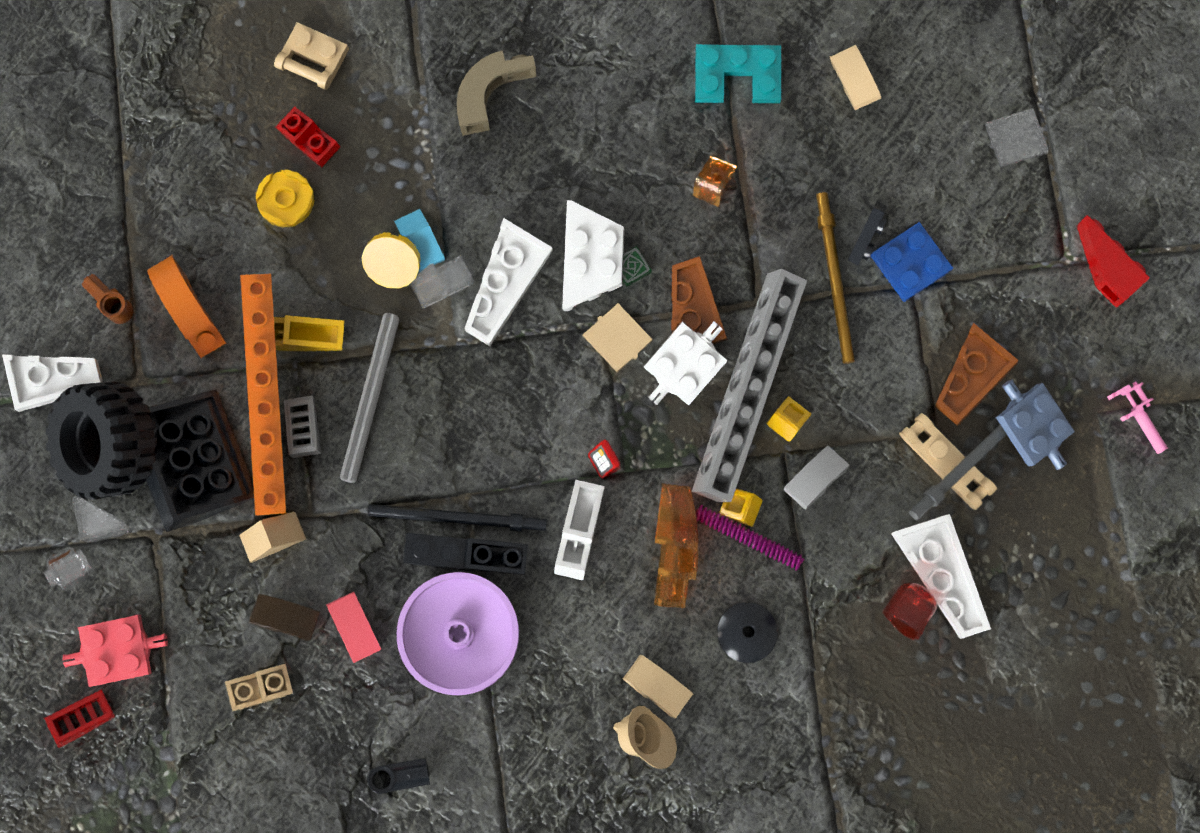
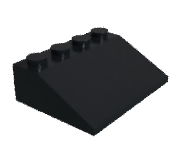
[146,390,254,532]

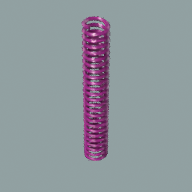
[692,505,804,571]

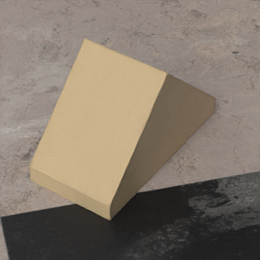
[240,512,306,563]

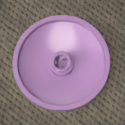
[397,572,519,695]

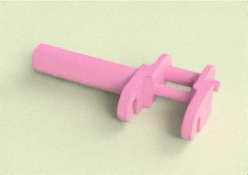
[1107,382,1168,454]

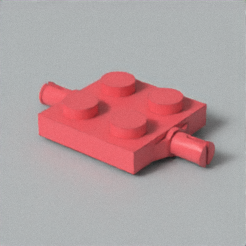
[63,614,168,687]

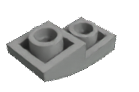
[784,445,850,510]

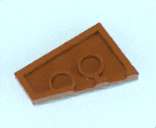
[671,256,728,345]

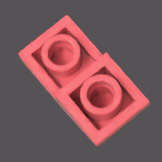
[326,591,381,663]

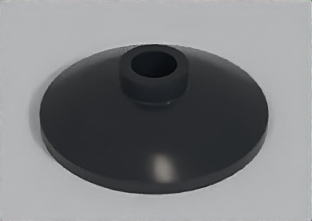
[717,602,778,663]

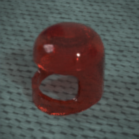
[882,582,937,640]

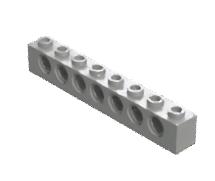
[691,269,807,502]

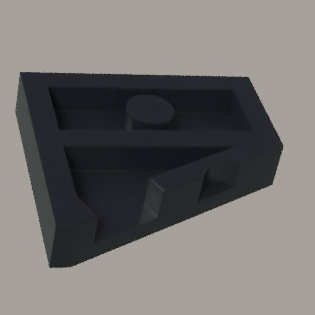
[848,201,888,265]

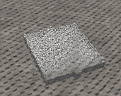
[985,109,1049,167]

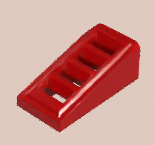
[44,689,115,748]

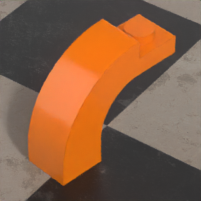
[147,255,226,358]

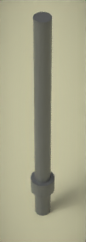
[909,425,1007,520]

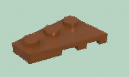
[935,323,1019,426]

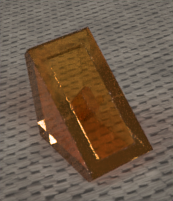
[693,156,737,207]

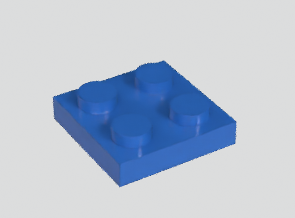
[871,222,953,302]

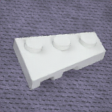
[2,354,103,412]

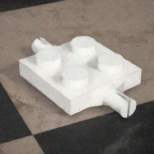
[644,321,727,405]

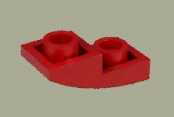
[276,106,341,168]

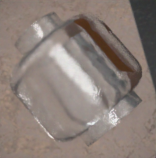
[43,547,92,591]

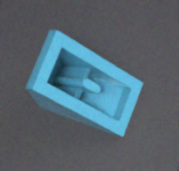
[394,209,445,272]

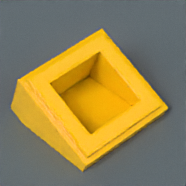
[767,396,811,441]
[719,488,762,527]

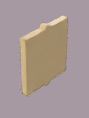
[583,303,653,372]

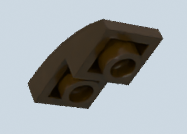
[248,594,320,641]

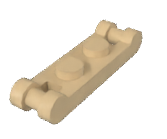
[900,413,997,510]

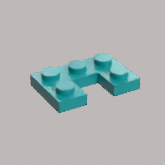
[695,44,781,104]

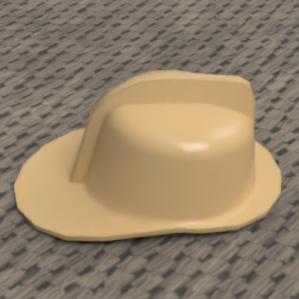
[613,706,677,769]

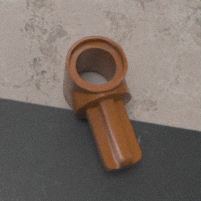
[82,274,134,324]

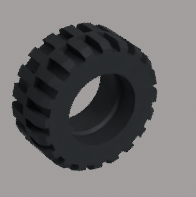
[46,381,157,500]

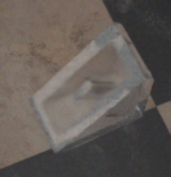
[72,495,134,543]

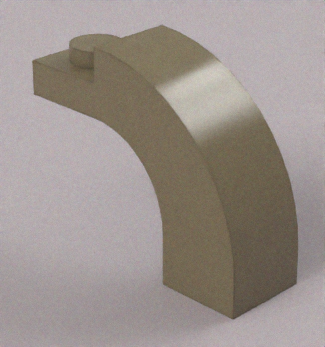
[457,50,537,136]

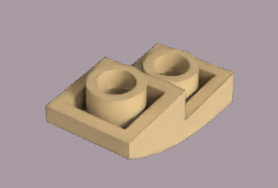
[830,45,881,110]
[623,655,693,718]
[225,664,293,712]

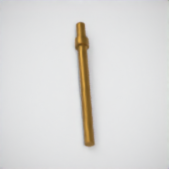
[816,192,855,364]

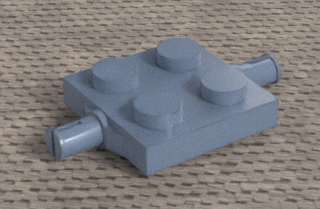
[996,379,1075,470]

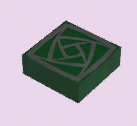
[622,246,652,287]

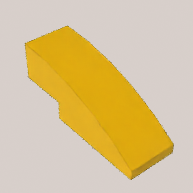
[274,315,344,351]

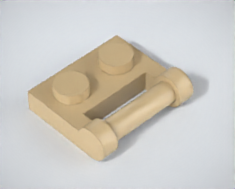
[274,22,349,90]

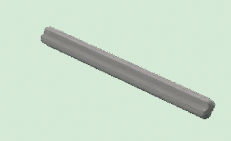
[340,313,399,483]

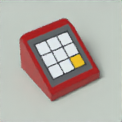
[588,439,621,479]

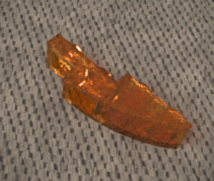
[654,483,698,608]

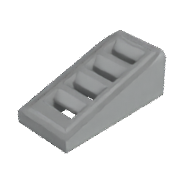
[284,395,322,458]

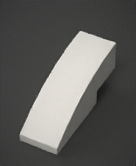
[554,480,605,580]

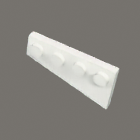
[465,218,553,346]
[891,514,991,639]

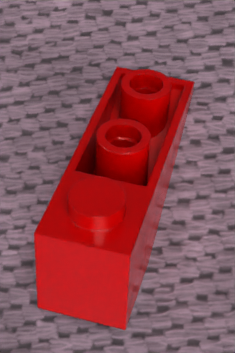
[1077,215,1150,308]

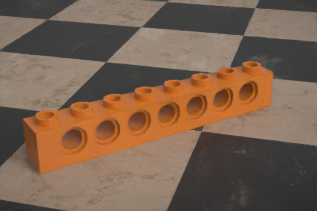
[240,274,286,516]

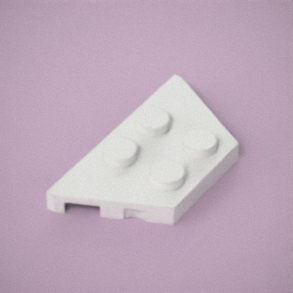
[562,200,625,311]

